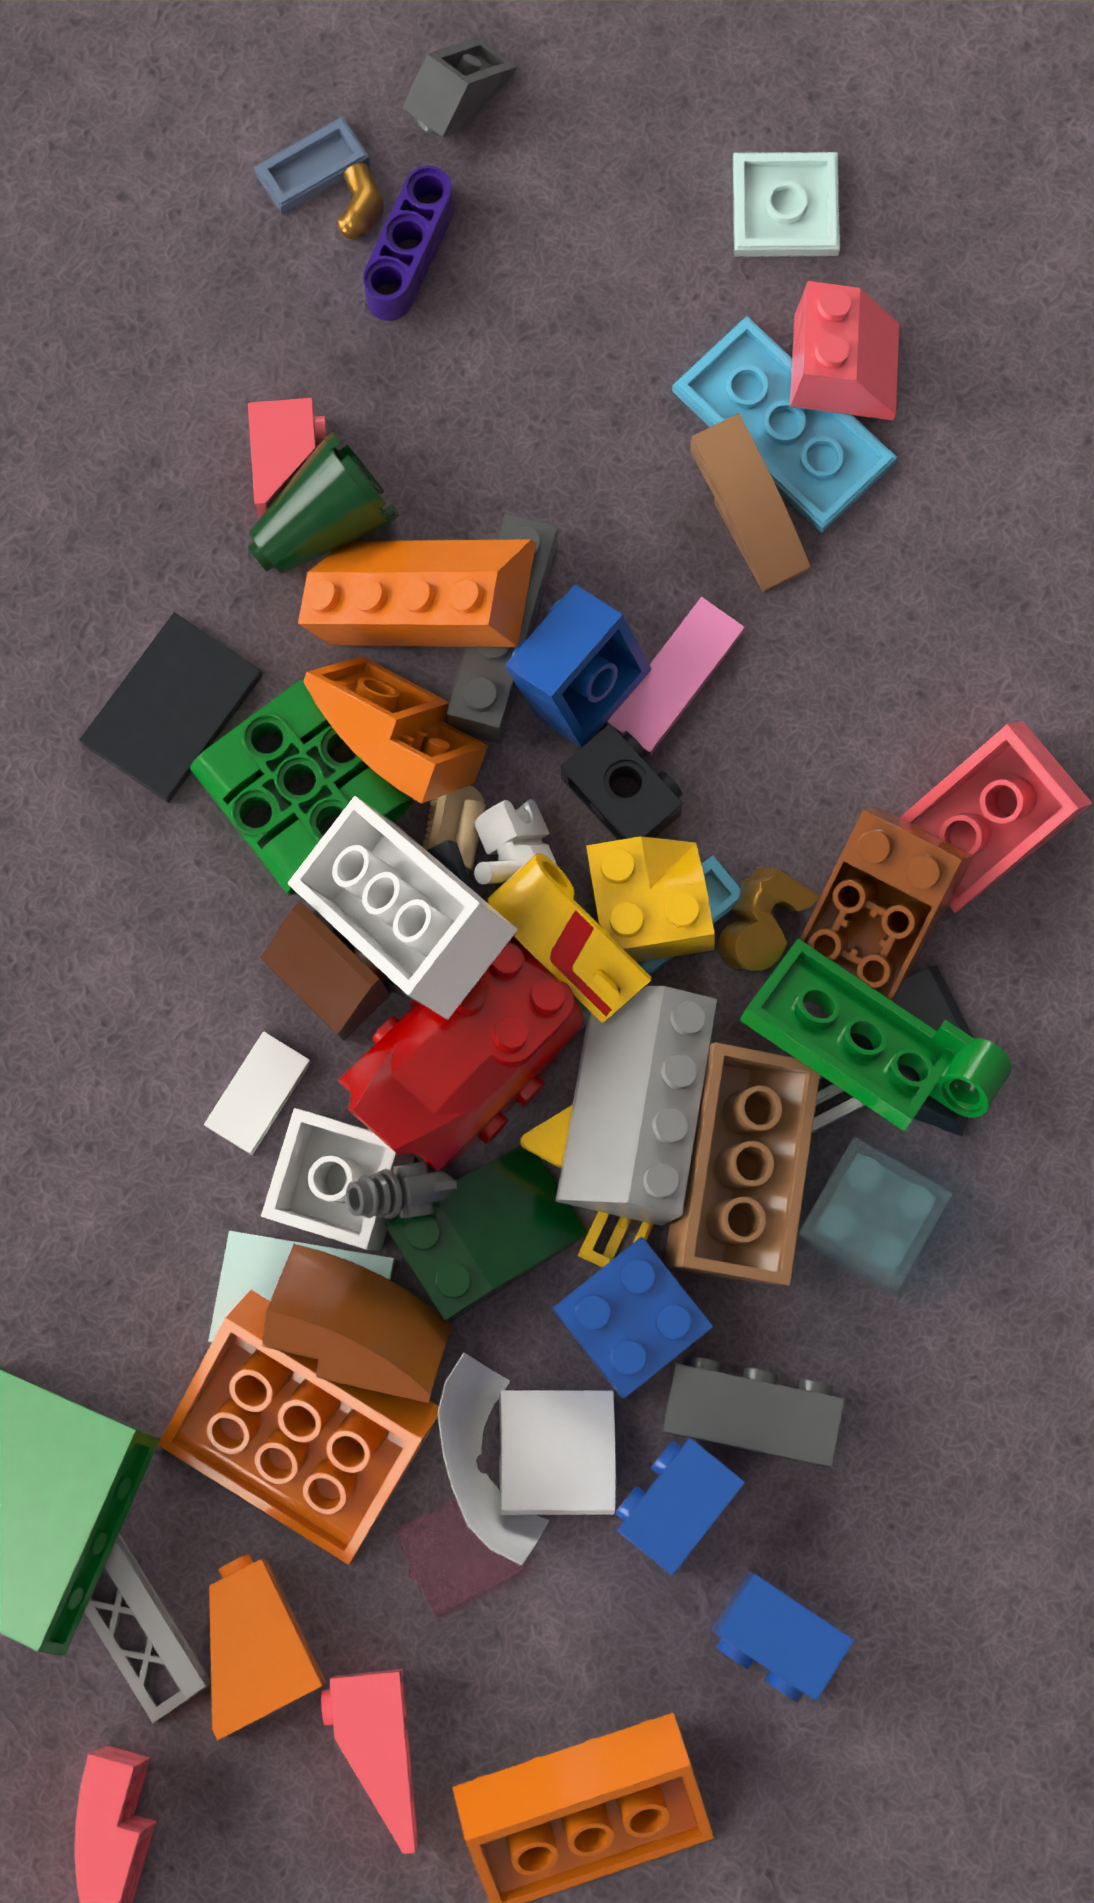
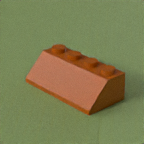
[298,539,536,647]
[452,1712,714,1903]

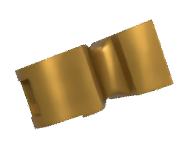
[718,867,820,971]

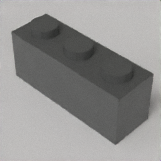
[662,1356,845,1468]

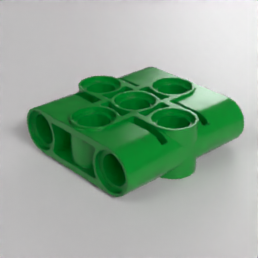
[190,678,413,896]

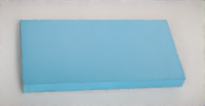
[672,316,897,533]

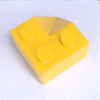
[586,836,715,962]

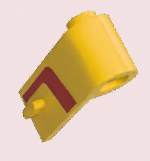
[488,853,651,1024]

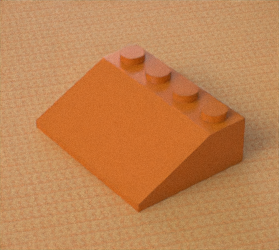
[158,1290,439,1565]

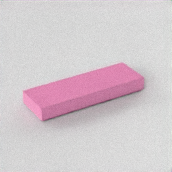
[606,597,745,757]

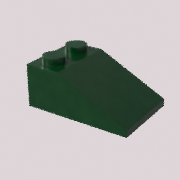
[384,1145,588,1324]

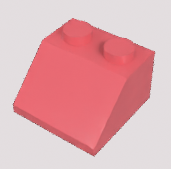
[790,281,899,420]

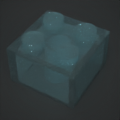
[796,1136,953,1296]

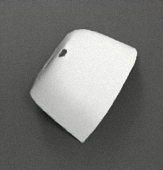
[438,1353,550,1565]

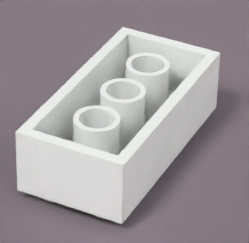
[287,796,518,1020]

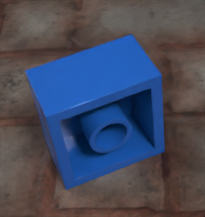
[504,584,652,748]
[551,1237,713,1398]
[614,1438,745,1575]
[711,1571,854,1703]

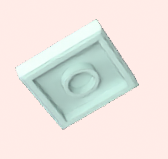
[733,152,840,256]

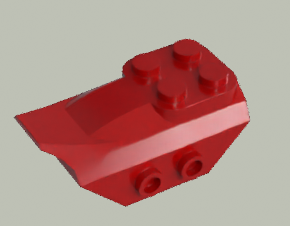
[338,938,585,1172]

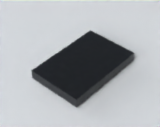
[79,612,263,803]

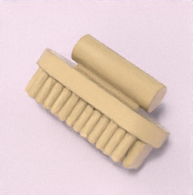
[422,785,486,875]

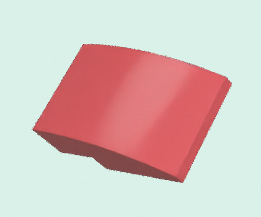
[75,1745,156,1903]

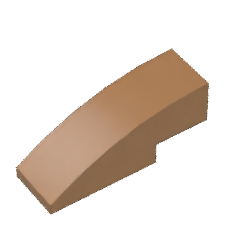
[690,413,811,593]

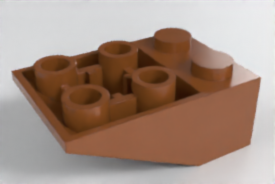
[800,806,974,1002]

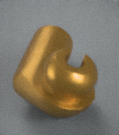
[337,163,384,240]

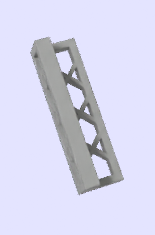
[84,1533,211,1723]

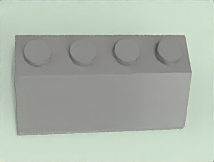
[555,986,717,1226]

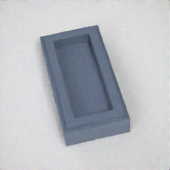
[254,116,370,214]

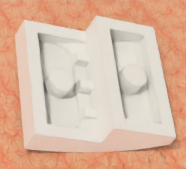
[499,1390,616,1515]

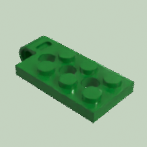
[740,939,1012,1131]

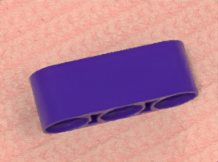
[362,165,454,321]

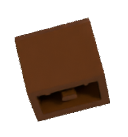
[260,901,390,1041]

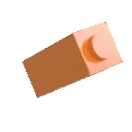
[209,1553,327,1741]

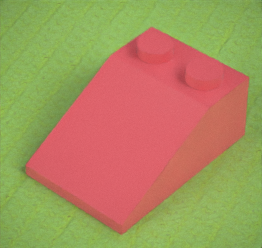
[900,721,1093,913]

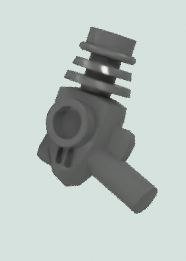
[346,1162,457,1219]

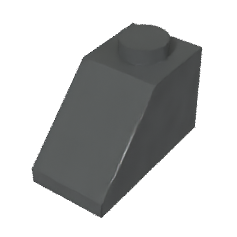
[402,38,517,137]

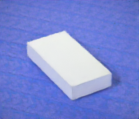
[204,1031,312,1155]

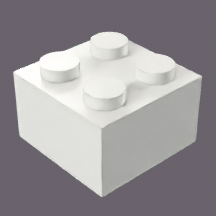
[261,1108,410,1250]

